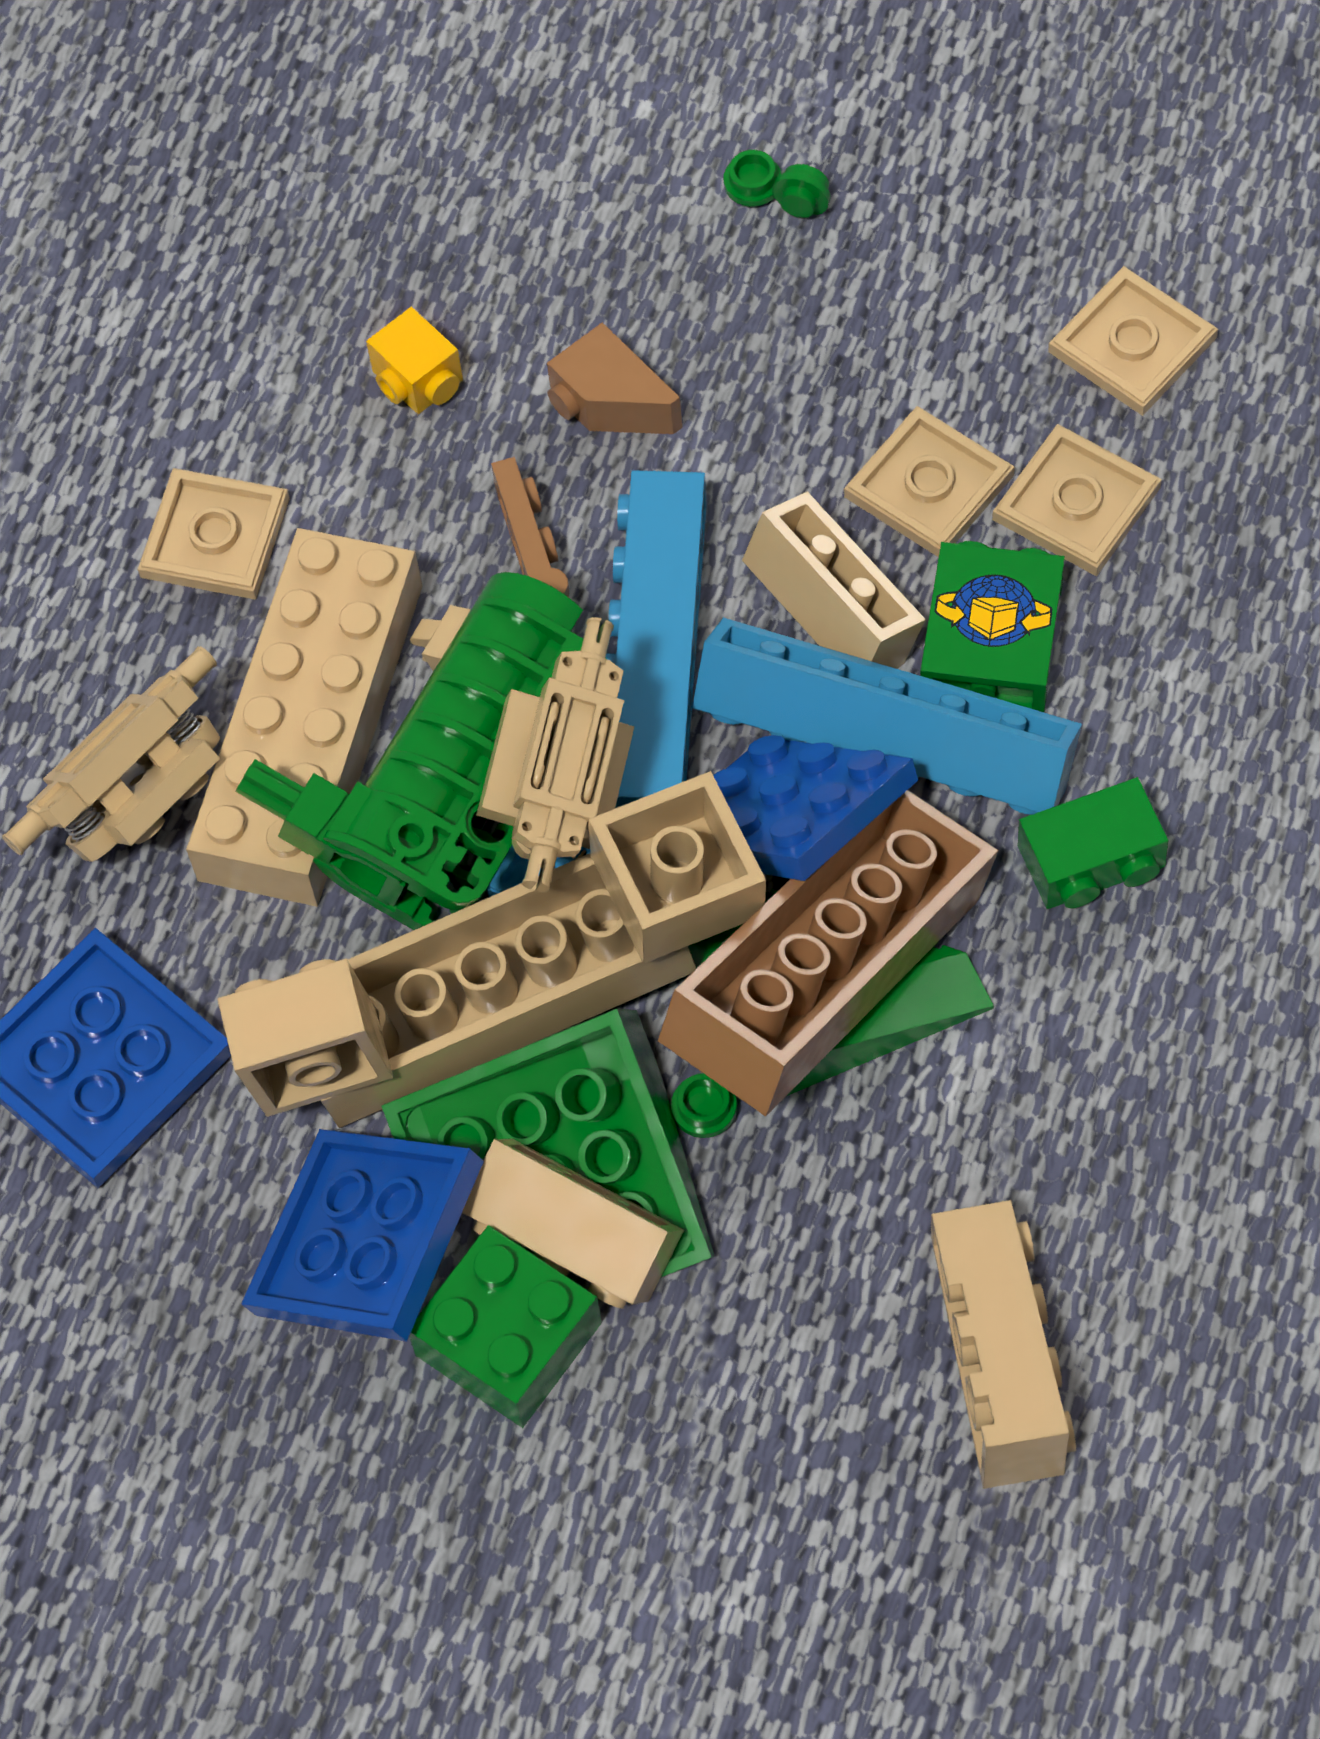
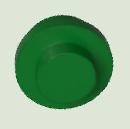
[723,150,781,207]
[772,164,831,218]
[671,1073,737,1138]

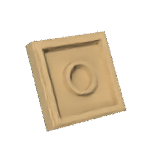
[1048,266,1218,416]
[844,406,1015,557]
[992,424,1162,576]
[138,468,290,600]

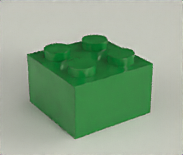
[409,1225,602,1428]

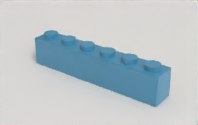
[606,470,707,809]
[692,617,1082,815]

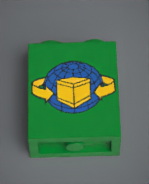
[920,541,1065,712]

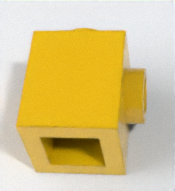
[366,306,463,415]

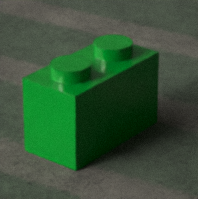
[1017,777,1169,909]

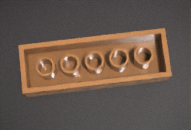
[658,790,999,1116]

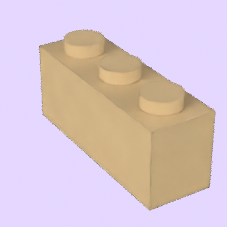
[742,491,926,669]
[462,1139,684,1309]

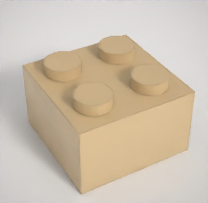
[589,771,766,964]
[217,958,393,1117]

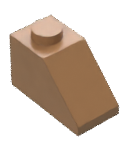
[547,322,683,434]

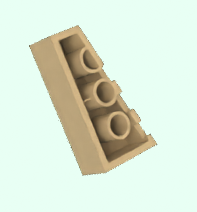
[931,1200,1076,1489]

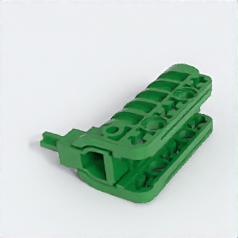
[235,572,607,930]

